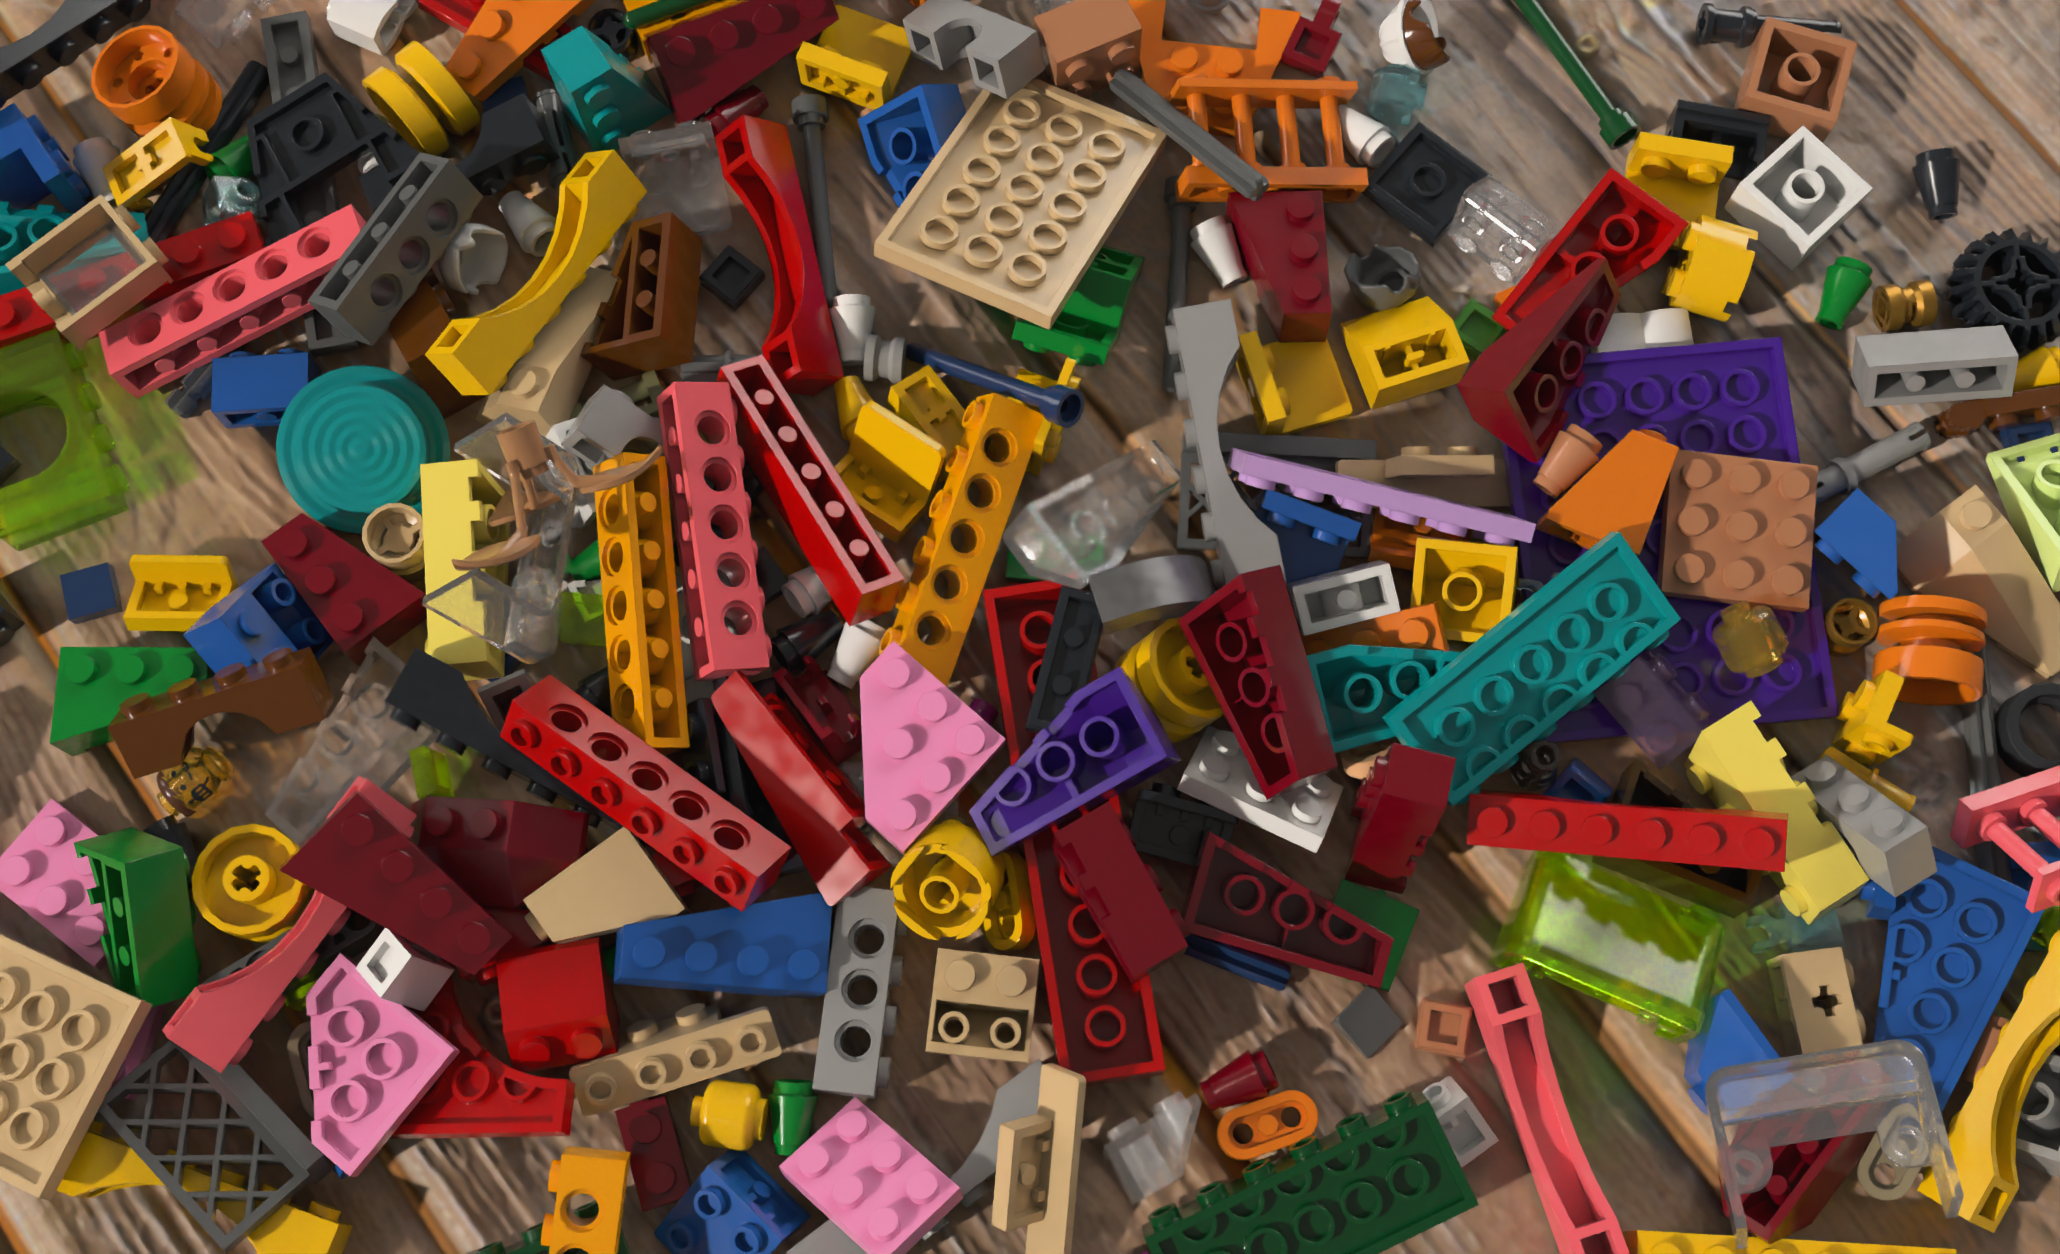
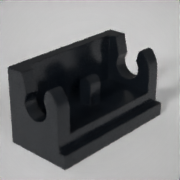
[1665,99,1771,181]

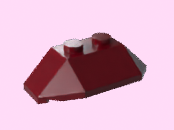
[410,796,590,909]
[1716,1050,1893,1245]

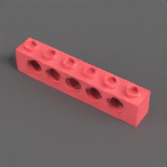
[98,204,367,399]
[656,381,772,681]

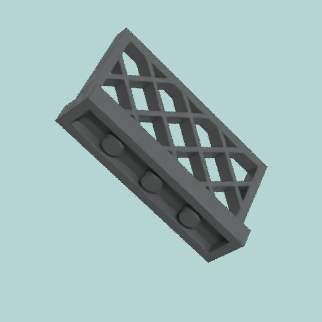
[1177,431,1377,559]
[98,1040,332,1254]

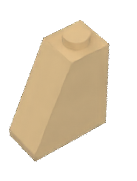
[523,827,691,944]

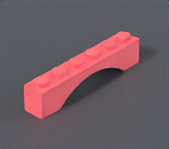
[162,776,417,1073]
[1464,962,1630,1254]

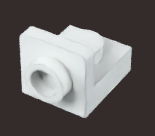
[1422,1076,1499,1168]

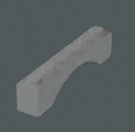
[1165,298,1286,590]
[786,1058,1043,1254]

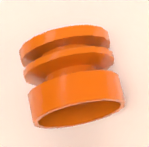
[91,25,222,139]
[1872,595,1987,706]

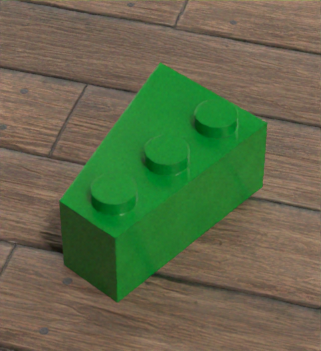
[49,647,215,756]

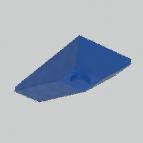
[857,84,966,207]

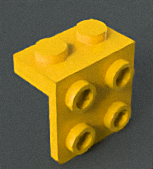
[834,401,946,543]

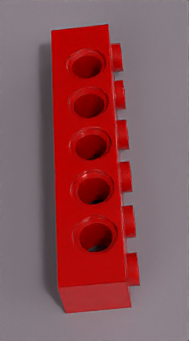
[500,675,791,912]

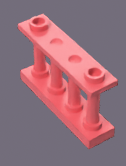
[1950,765,2060,913]

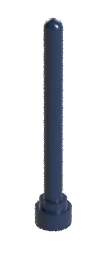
[906,342,1084,428]

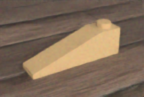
[1897,484,2060,679]

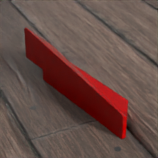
[711,670,892,906]

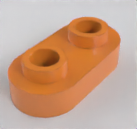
[1217,1090,1318,1160]

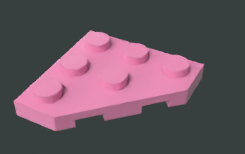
[859,641,1006,855]
[306,953,460,1177]

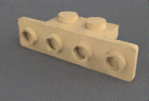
[1335,446,1510,509]
[569,1003,782,1117]
[991,1063,1086,1254]

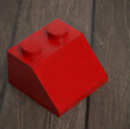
[496,937,620,1073]

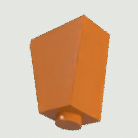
[1535,429,1679,557]

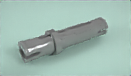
[1816,422,1931,505]

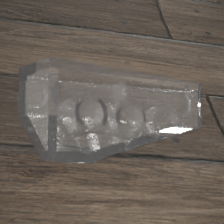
[1001,439,1180,590]

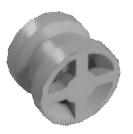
[863,334,907,384]

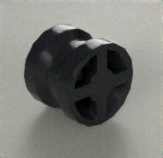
[588,8,639,62]

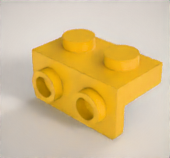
[123,554,239,631]
[1831,669,1914,766]

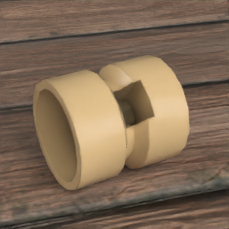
[362,503,425,582]

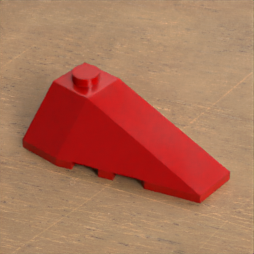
[1492,167,1689,331]

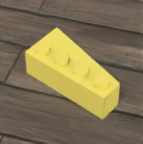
[420,459,510,681]
[1684,700,1870,925]

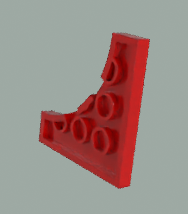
[389,960,575,1139]

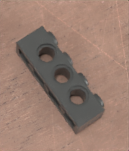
[308,152,483,346]

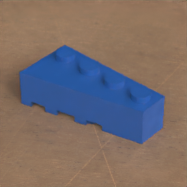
[612,893,832,999]

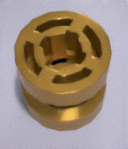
[1872,279,1938,332]
[1823,597,1879,657]

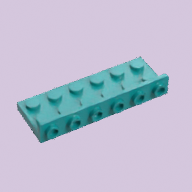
[1382,532,1681,806]

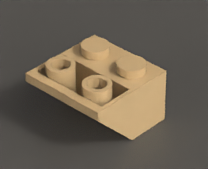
[925,948,1040,1063]

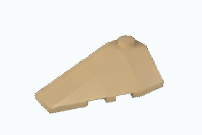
[475,267,617,437]

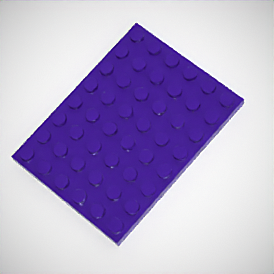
[1502,337,1839,745]

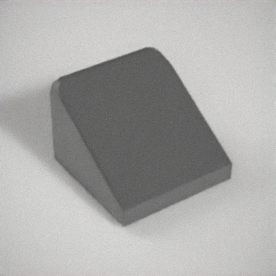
[1331,985,1402,1059]

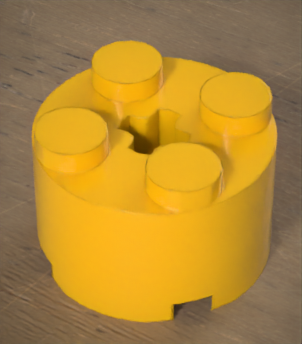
[1660,214,1758,322]
[891,819,1006,940]

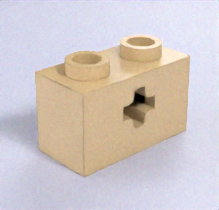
[1766,946,1866,1062]

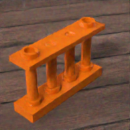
[1167,73,1369,203]

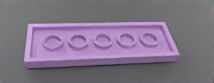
[1227,448,1536,546]

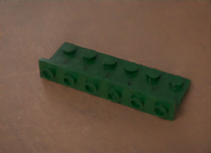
[1142,1090,1479,1254]

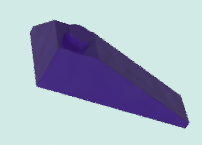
[969,666,1181,856]

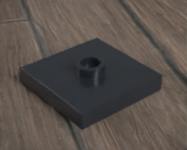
[1362,121,1492,247]

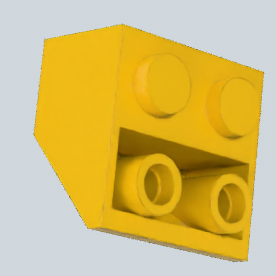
[1339,296,1470,410]

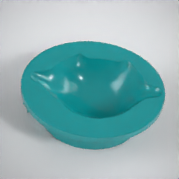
[276,365,450,534]

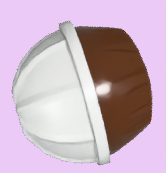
[1379,0,1450,75]

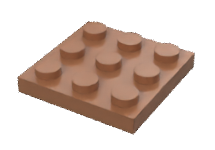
[1657,449,1818,612]

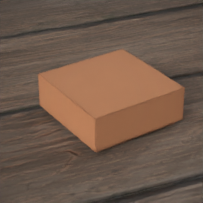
[1413,998,1473,1059]

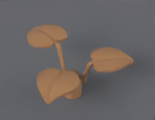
[452,420,663,571]

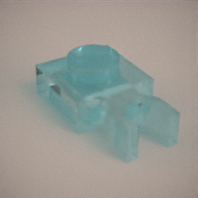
[1745,903,1845,954]

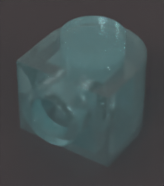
[1366,64,1428,127]
[202,176,262,225]

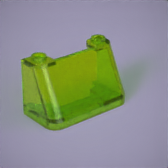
[1489,851,1726,1045]

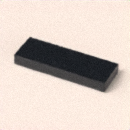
[1025,585,1104,734]

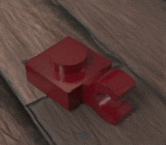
[1280,0,1342,78]

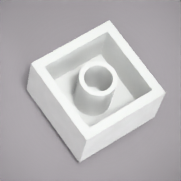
[1724,126,1873,270]

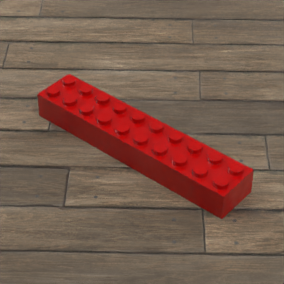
[983,575,1166,1087]

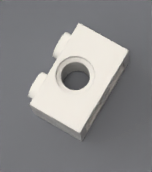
[1286,560,1401,636]

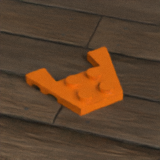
[1128,0,1301,137]

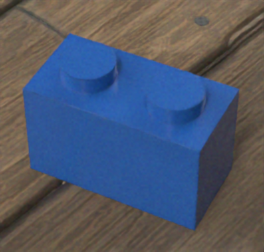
[211,348,322,429]

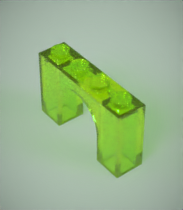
[0,328,129,551]

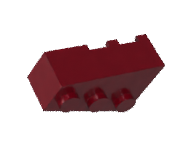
[1225,191,1332,343]
[261,513,427,667]
[1053,801,1190,984]

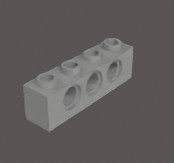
[812,887,909,1100]

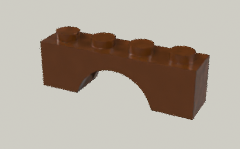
[108,647,334,779]

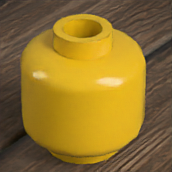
[690,1079,769,1151]

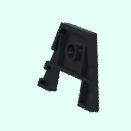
[246,72,419,247]

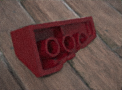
[1457,258,1621,463]

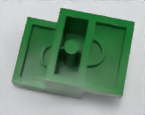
[1012,245,1145,367]

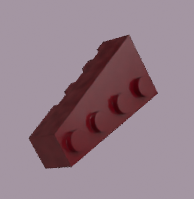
[643,0,839,126]
[1178,565,1338,800]
[1344,743,1456,894]
[279,790,512,976]
[1181,829,1394,988]

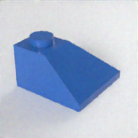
[1684,988,1794,1119]

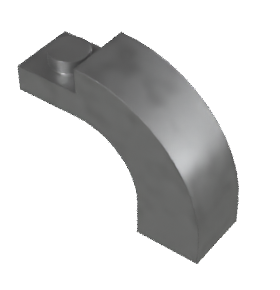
[1087,555,1216,635]

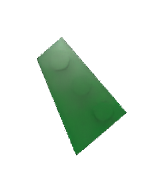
[74,827,202,1008]

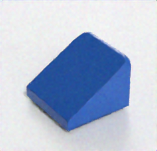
[1542,757,1614,803]

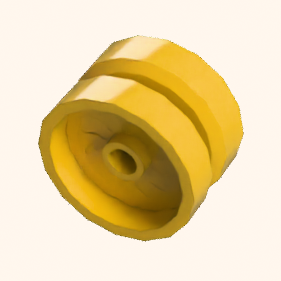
[362,40,481,156]
[1115,617,1224,743]
[191,824,315,945]

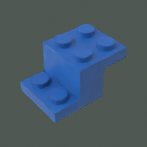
[0,103,92,213]

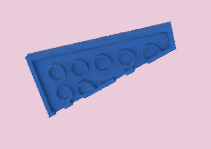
[1870,846,2045,1169]

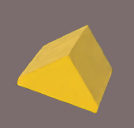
[1410,536,1518,642]

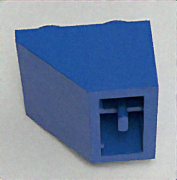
[1814,488,1898,600]
[183,562,335,674]

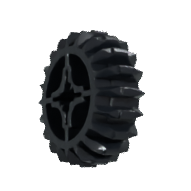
[1945,228,2060,353]

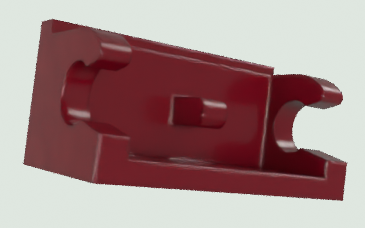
[772,656,862,766]

